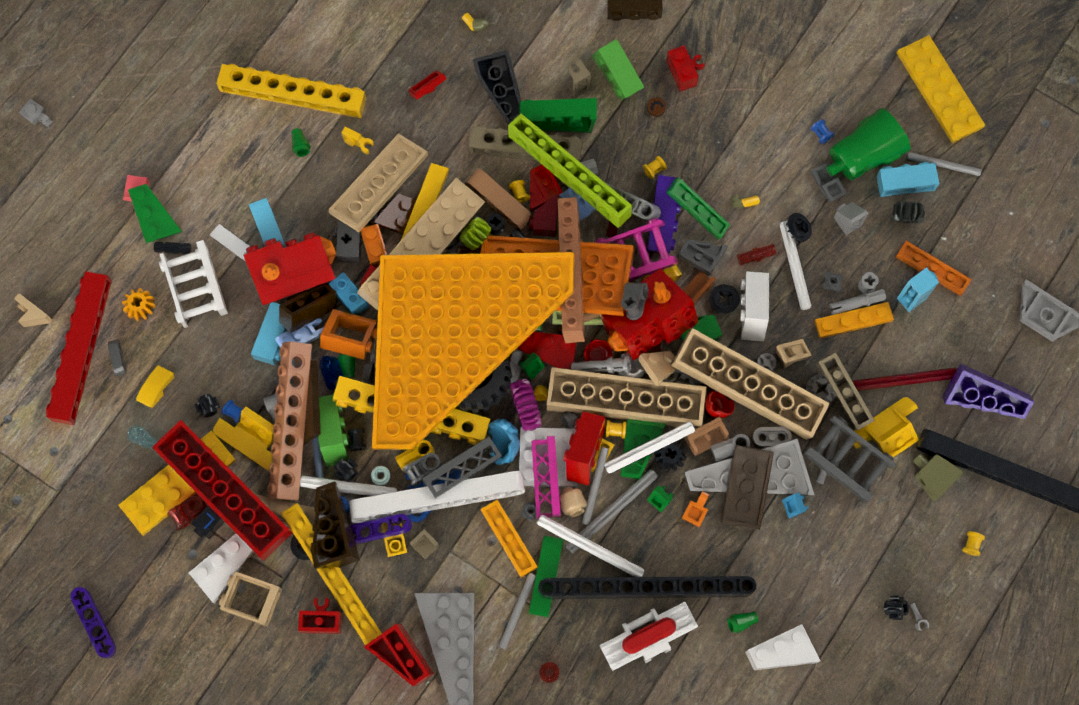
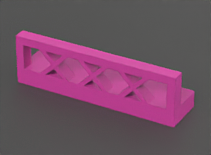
[531,436,560,519]

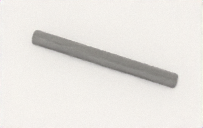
[566,470,657,553]

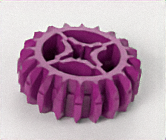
[510,379,542,431]

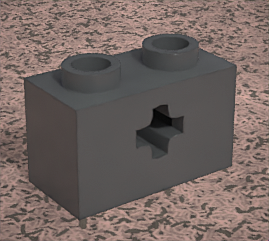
[333,220,362,263]

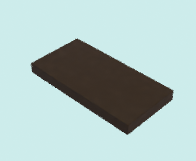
[293,360,321,446]
[721,445,774,530]

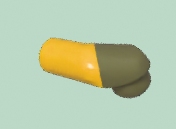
[462,13,489,31]
[730,195,760,208]

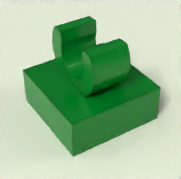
[519,352,545,380]
[647,485,673,513]

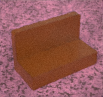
[683,271,716,307]

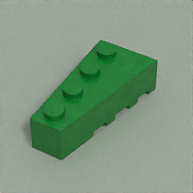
[519,98,597,133]

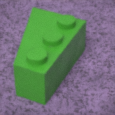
[591,39,644,100]
[318,394,349,467]

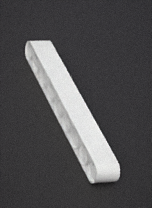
[349,471,525,523]

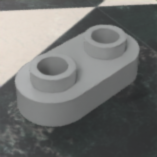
[752,427,792,448]

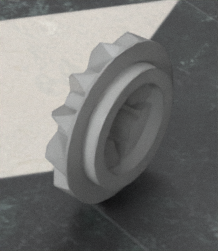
[806,374,836,403]

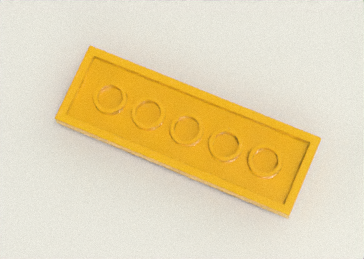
[897,35,985,143]
[118,430,236,536]

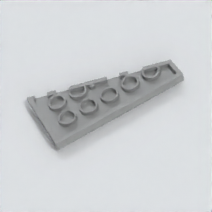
[684,439,814,495]
[414,593,474,705]

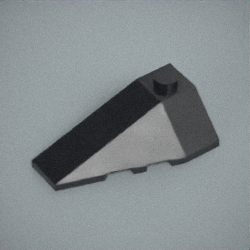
[473,50,521,125]

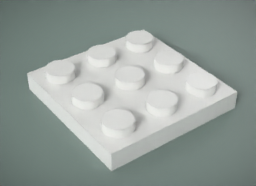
[519,427,577,488]

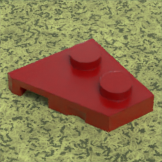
[530,165,563,211]

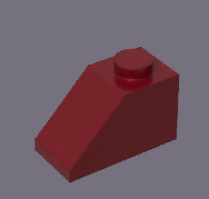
[530,195,559,237]

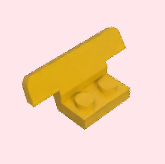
[853,397,919,457]
[213,406,274,471]

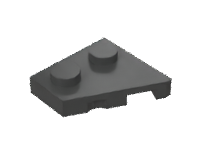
[677,240,728,276]

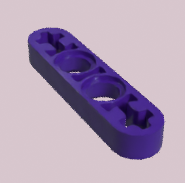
[350,514,412,544]
[70,587,116,659]

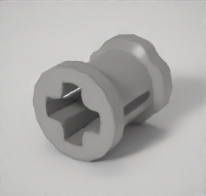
[858,272,879,293]

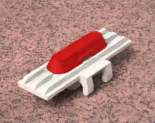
[599,602,698,671]

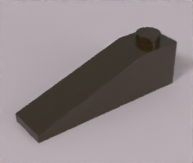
[310,481,360,569]

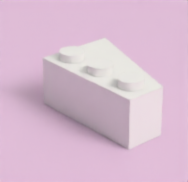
[740,271,769,341]
[745,624,820,670]

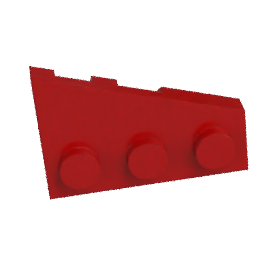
[518,332,577,370]

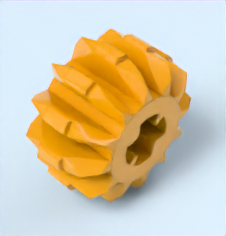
[122,288,156,321]

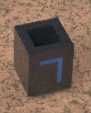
[191,506,225,539]

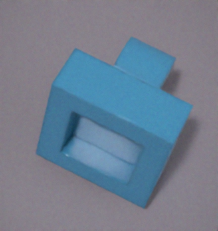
[782,493,809,518]

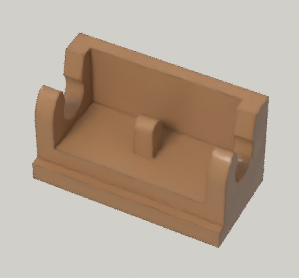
[684,417,729,457]

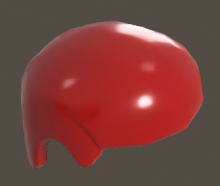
[584,339,614,361]
[704,390,735,419]

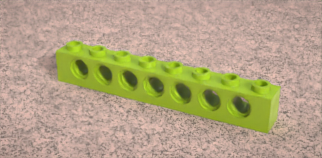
[508,114,632,228]

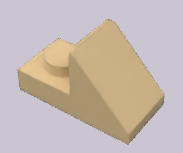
[14,293,53,327]
[776,339,812,369]

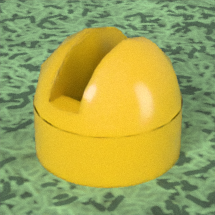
[533,385,548,401]

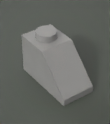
[834,202,869,235]

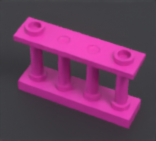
[594,218,679,282]

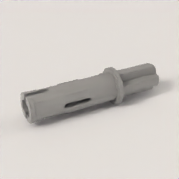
[829,289,886,315]

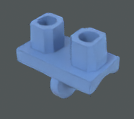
[559,188,595,221]

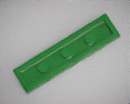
[666,177,730,239]
[529,536,563,618]

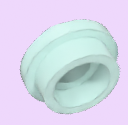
[371,466,391,486]

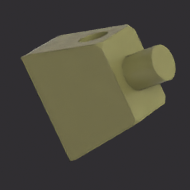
[913,453,963,502]

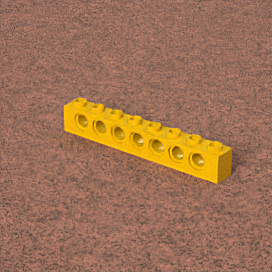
[216,64,367,118]
[333,376,490,445]

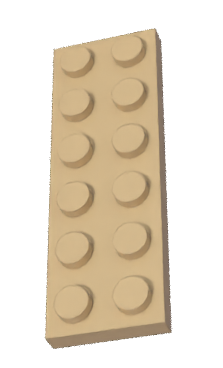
[329,133,428,232]

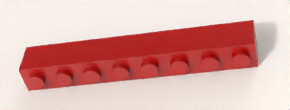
[46,271,112,425]

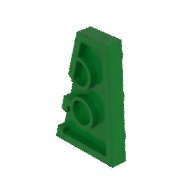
[128,184,183,244]
[620,419,666,479]

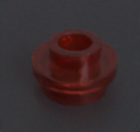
[539,662,559,683]

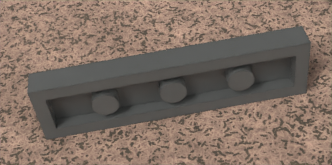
[422,437,502,499]

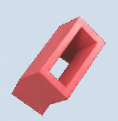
[123,175,150,202]

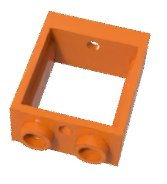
[320,309,377,360]

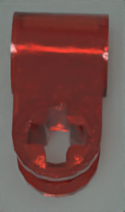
[167,496,207,531]

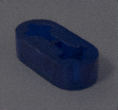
[319,356,344,390]

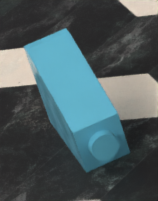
[249,198,286,246]

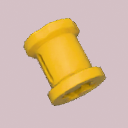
[642,156,667,180]
[509,180,530,204]
[605,420,626,439]
[962,531,985,556]

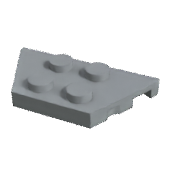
[1019,279,1079,342]

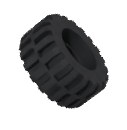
[456,357,512,413]

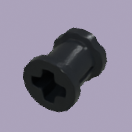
[487,214,504,236]
[347,428,366,451]

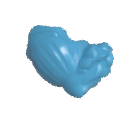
[488,419,520,465]

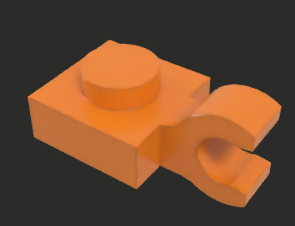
[681,491,709,528]

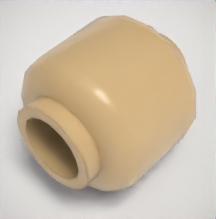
[559,487,587,517]

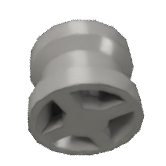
[756,353,776,372]

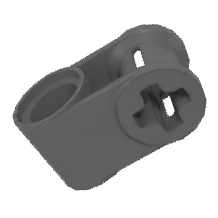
[621,282,648,320]
[402,453,442,487]

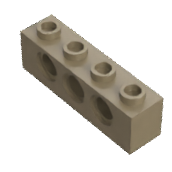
[817,352,875,430]

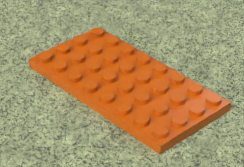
[480,236,634,316]

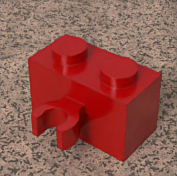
[666,45,705,92]
[298,598,342,634]

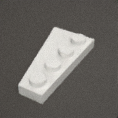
[189,534,253,604]

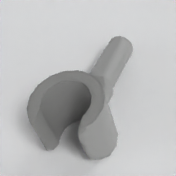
[911,603,929,631]

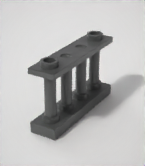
[802,416,897,502]

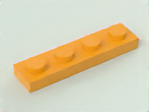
[814,302,894,339]
[480,499,538,578]

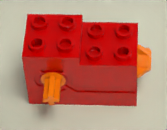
[243,232,336,305]
[600,268,699,361]

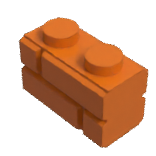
[361,224,387,268]

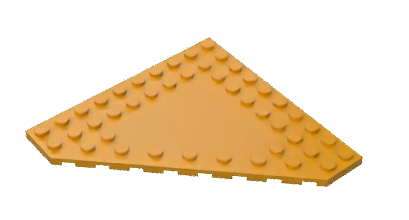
[372,252,575,450]

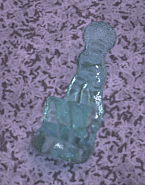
[127,425,158,450]

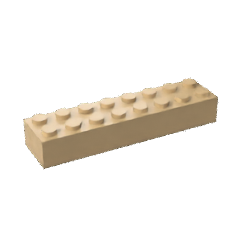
[357,178,485,310]
[671,328,830,440]
[547,367,706,429]

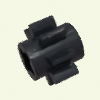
[194,394,220,418]
[334,458,358,482]
[884,595,909,620]

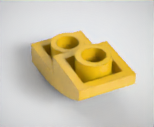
[136,365,174,408]
[381,523,407,557]

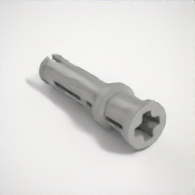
[571,356,631,374]

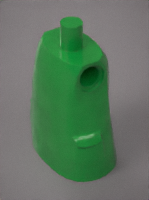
[826,108,911,181]

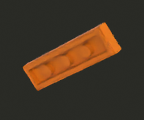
[896,240,972,296]

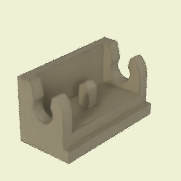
[568,59,591,99]

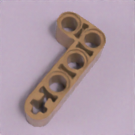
[464,169,533,231]

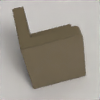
[410,529,439,560]

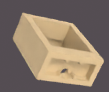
[219,571,282,627]

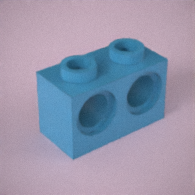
[329,272,369,315]

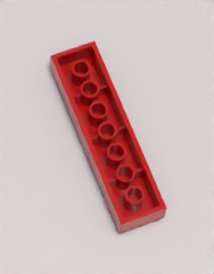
[152,420,293,561]

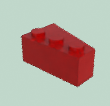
[563,412,605,486]
[364,624,434,686]

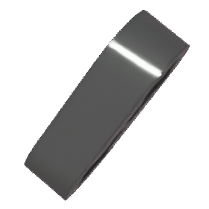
[108,339,127,376]

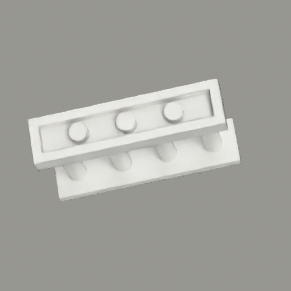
[159,240,228,328]

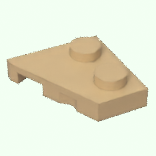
[638,351,677,386]

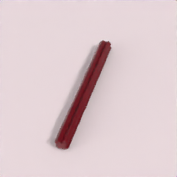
[852,368,957,391]

